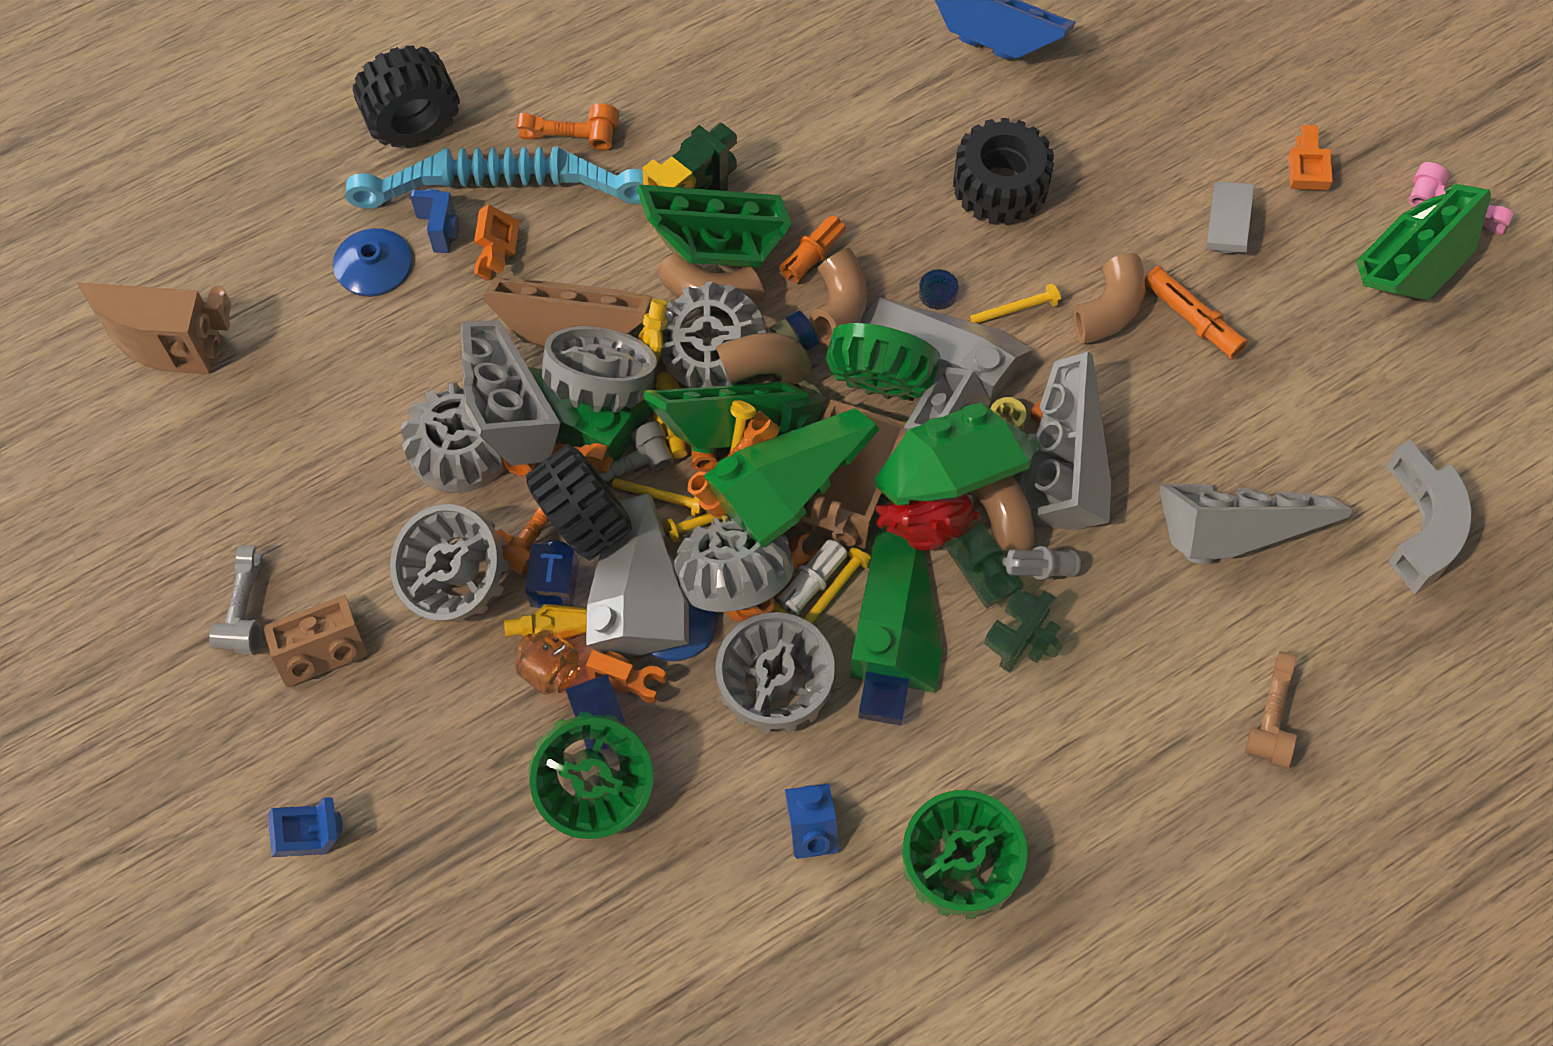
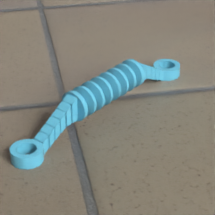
[345,146,643,209]

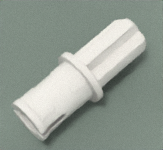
[776,540,847,616]

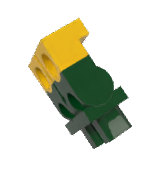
[642,122,737,191]

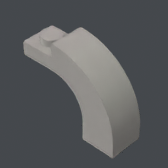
[1385,440,1471,595]

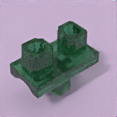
[945,524,1024,609]
[984,588,1062,673]

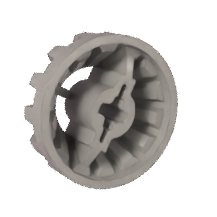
[660,281,768,388]
[542,326,657,412]
[401,382,506,493]
[390,504,509,623]
[674,517,794,612]
[716,612,835,734]

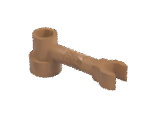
[1245,651,1297,769]

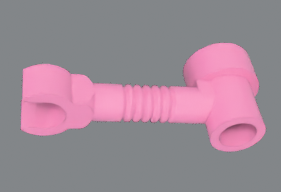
[1409,162,1514,234]

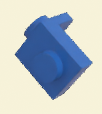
[411,189,459,253]
[785,784,839,859]
[268,797,342,857]

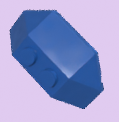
[935,0,1076,59]

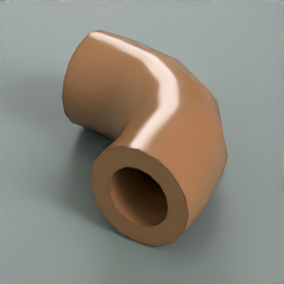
[809,248,868,347]
[657,253,765,313]
[1073,253,1146,344]
[716,333,812,385]
[966,475,1035,551]

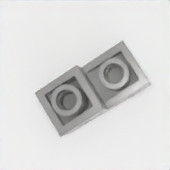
[1206,181,1254,253]

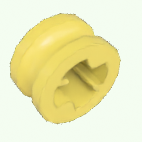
[991,397,1027,429]

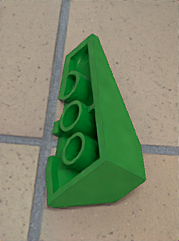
[528,367,654,461]
[703,408,879,548]
[850,527,942,693]

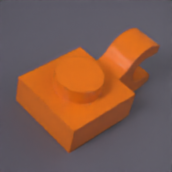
[1288,125,1333,190]
[474,204,520,281]
[585,650,667,703]

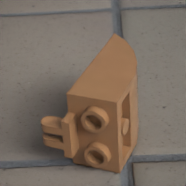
[77,282,232,374]
[794,399,906,549]

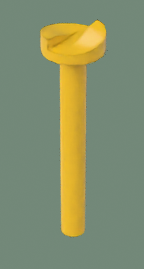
[970,283,1061,324]
[730,400,756,452]
[612,478,704,517]
[663,513,722,544]
[804,548,871,624]

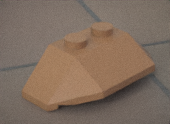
[484,277,652,348]

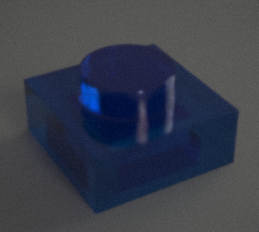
[858,672,909,726]

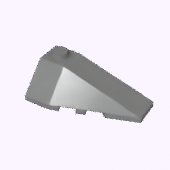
[861,297,1033,408]
[461,320,561,466]
[1015,351,1111,530]
[1159,484,1352,564]
[586,493,689,658]

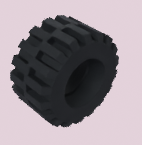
[352,45,460,148]
[953,118,1054,225]
[526,444,632,561]

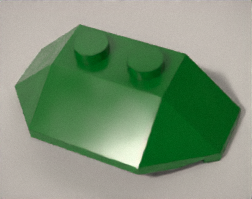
[1356,184,1491,300]
[637,185,792,267]
[644,381,808,453]
[874,402,1040,506]

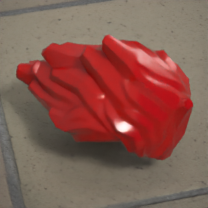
[876,494,980,551]

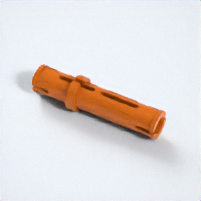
[1144,265,1248,360]

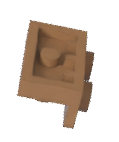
[263,594,368,687]

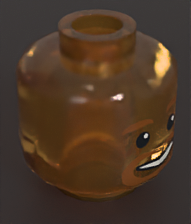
[515,630,581,695]

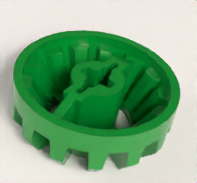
[826,323,940,400]
[528,711,653,839]
[901,790,1028,919]

